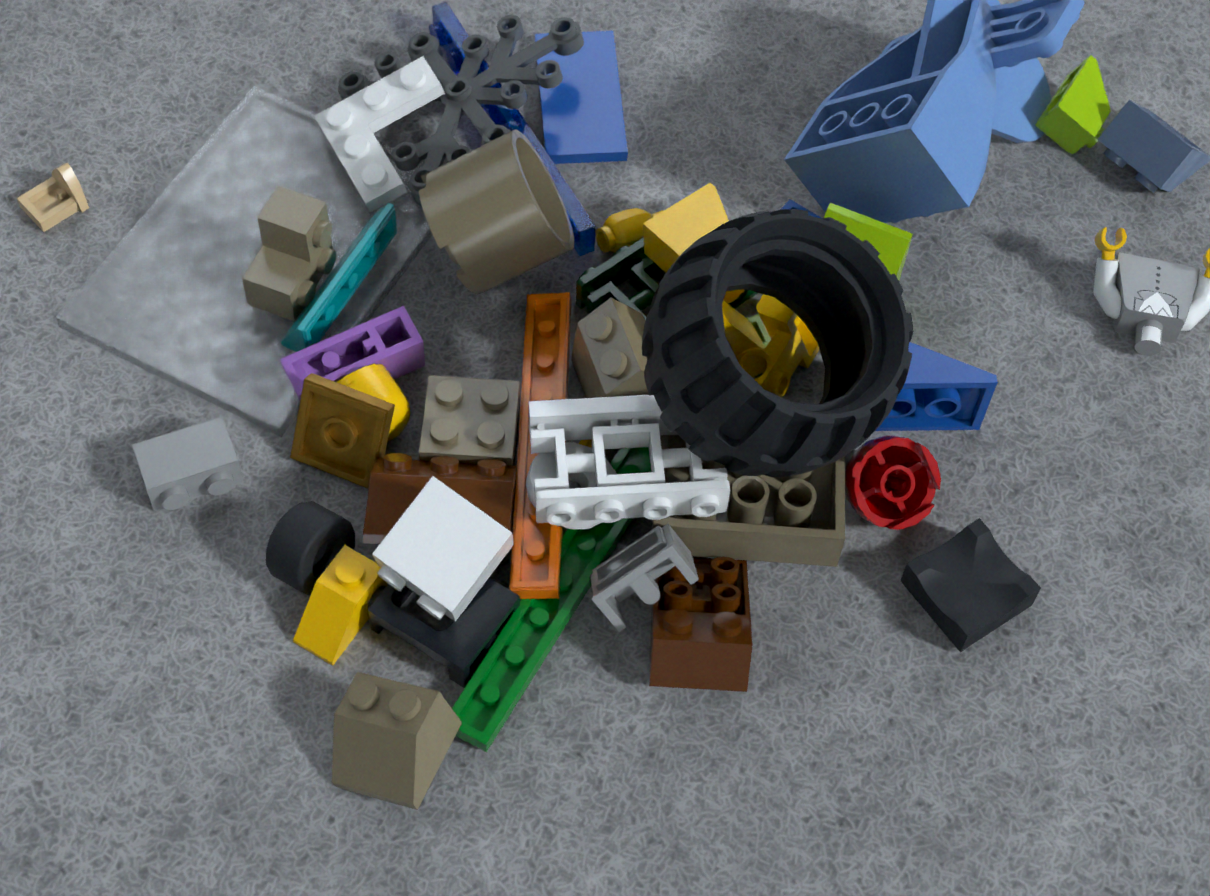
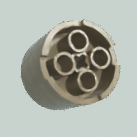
[418,129,574,294]

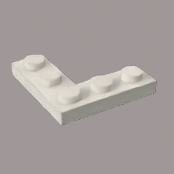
[314,56,445,213]

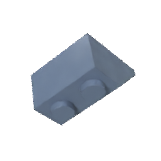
[1098,99,1210,192]

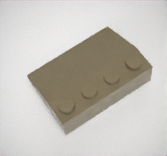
[652,435,845,567]

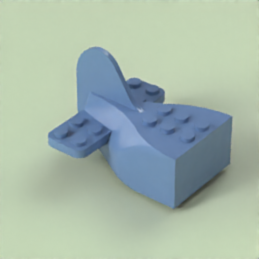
[784,0,1085,223]

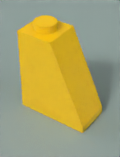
[643,183,744,303]

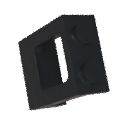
[368,578,520,688]

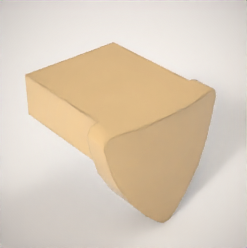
[17,163,89,232]

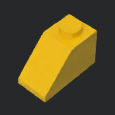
[293,545,387,666]

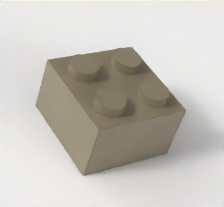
[419,375,520,466]

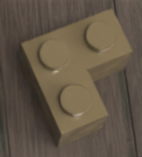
[242,186,336,321]

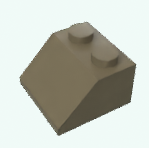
[571,298,649,398]
[332,672,462,810]

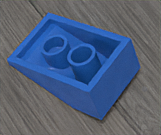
[875,342,998,431]

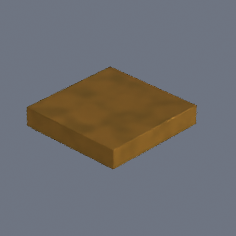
[290,373,395,489]

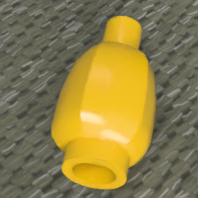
[595,208,664,253]

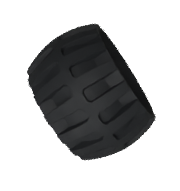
[642,209,913,477]

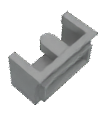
[590,524,699,632]

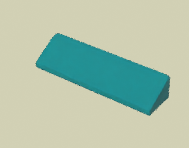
[281,202,397,352]

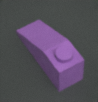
[279,306,425,400]

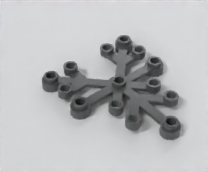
[338,15,584,206]

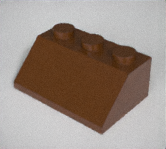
[363,453,516,544]

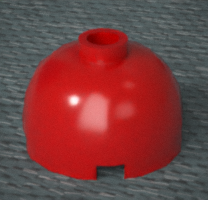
[845,435,941,530]

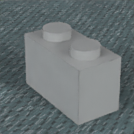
[132,416,244,511]

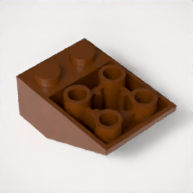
[649,557,753,692]

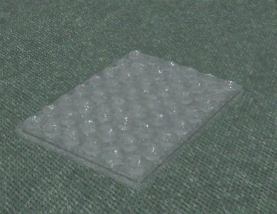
[56,86,433,437]

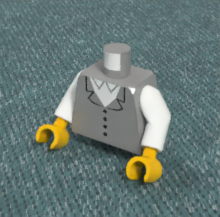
[1093,227,1210,356]

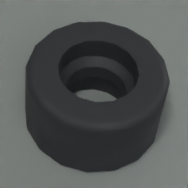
[266,501,355,596]

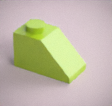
[1035,55,1111,154]

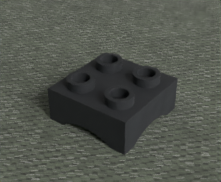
[900,518,1041,652]

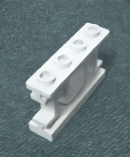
[529,395,730,526]

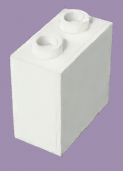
[372,476,514,622]

